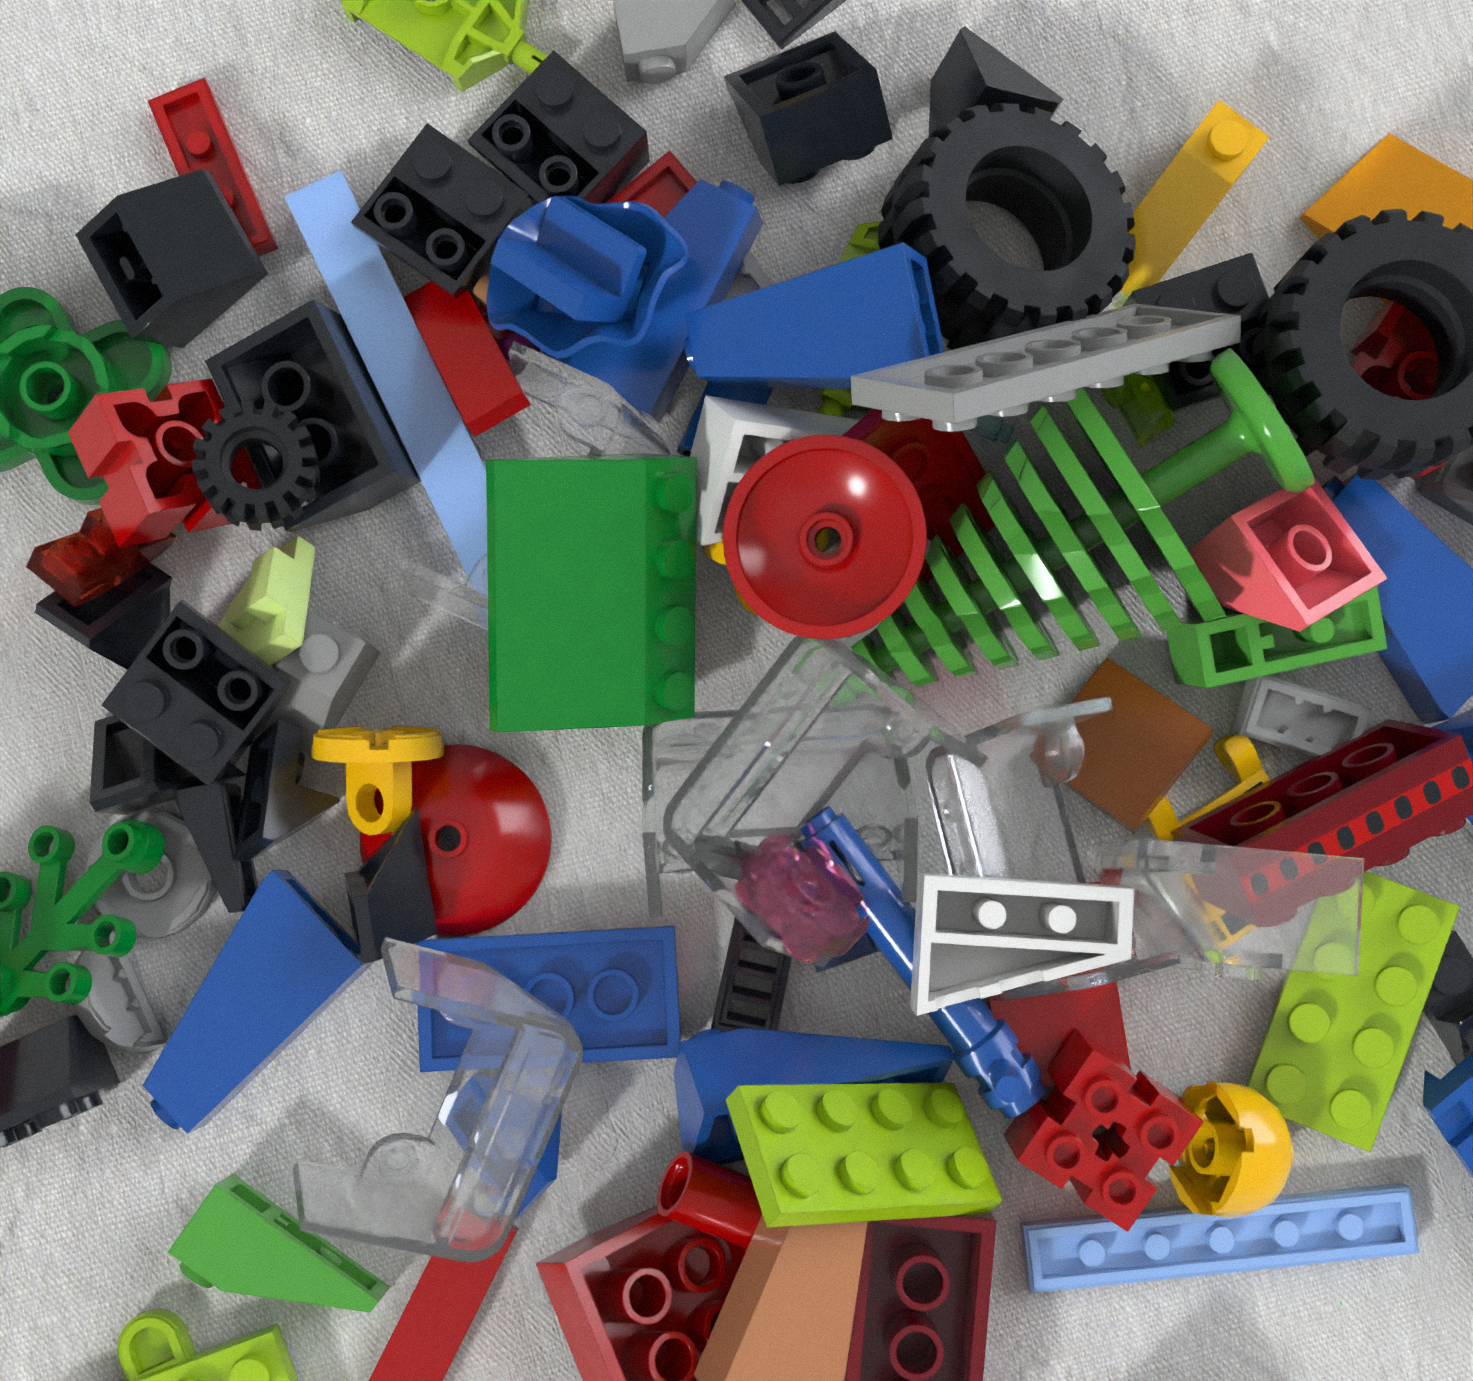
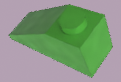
[1166,586,1387,689]
[168,1174,390,1313]

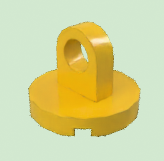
[311,725,444,835]

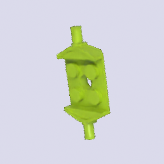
[341,0,548,92]

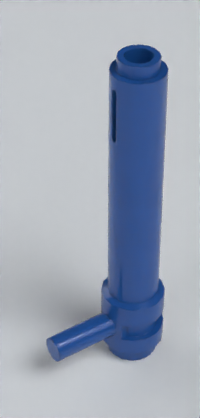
[798,805,1047,1119]

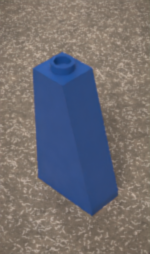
[539,179,763,424]
[684,242,944,389]
[1322,472,1473,724]
[142,870,375,1134]

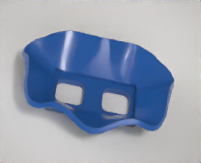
[486,195,689,359]

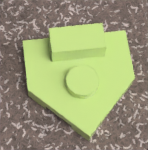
[218,535,315,666]

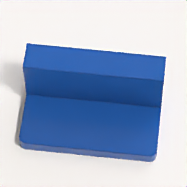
[490,196,646,323]

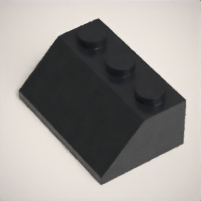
[205,299,421,532]

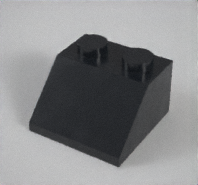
[724,31,893,186]

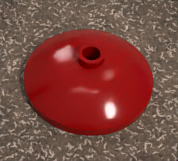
[723,435,927,640]
[360,744,552,936]

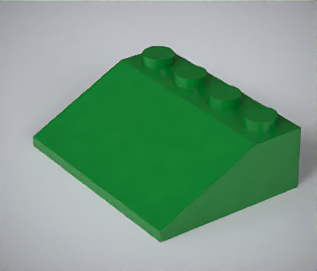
[486,453,697,733]

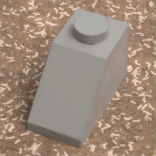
[613,0,735,84]
[262,610,381,760]

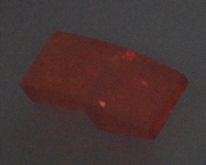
[26,508,176,607]

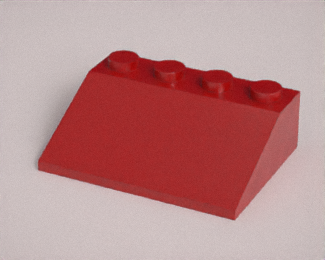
[536,1205,747,1381]

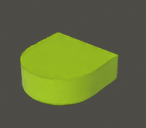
[117,1308,196,1381]

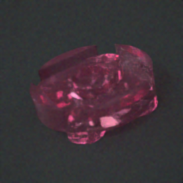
[735,834,869,964]

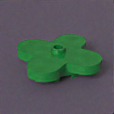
[0,287,172,505]

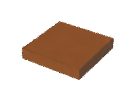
[1029,658,1213,834]

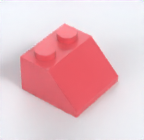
[1188,477,1387,632]

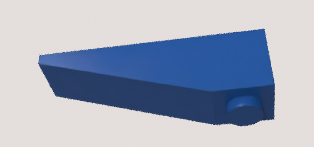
[673,1028,954,1165]

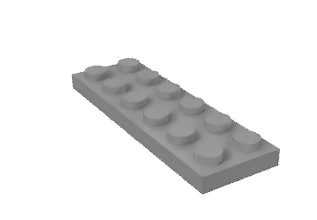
[851,304,1241,432]

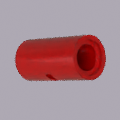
[657,1151,762,1249]

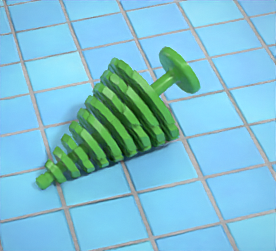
[819,348,1316,707]

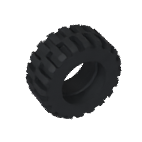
[878,103,1136,350]
[1252,209,1473,480]

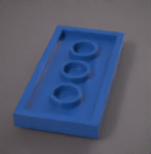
[415,925,681,1072]

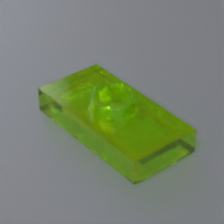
[1100,374,1175,449]

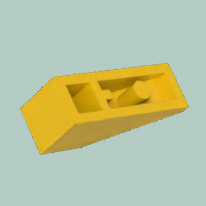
[1120,100,1270,297]

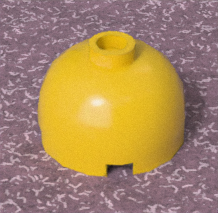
[1169,1081,1294,1217]

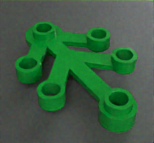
[0,818,165,1017]

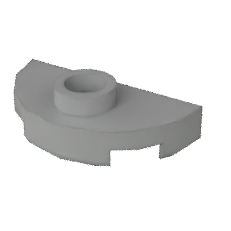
[70,929,168,1054]

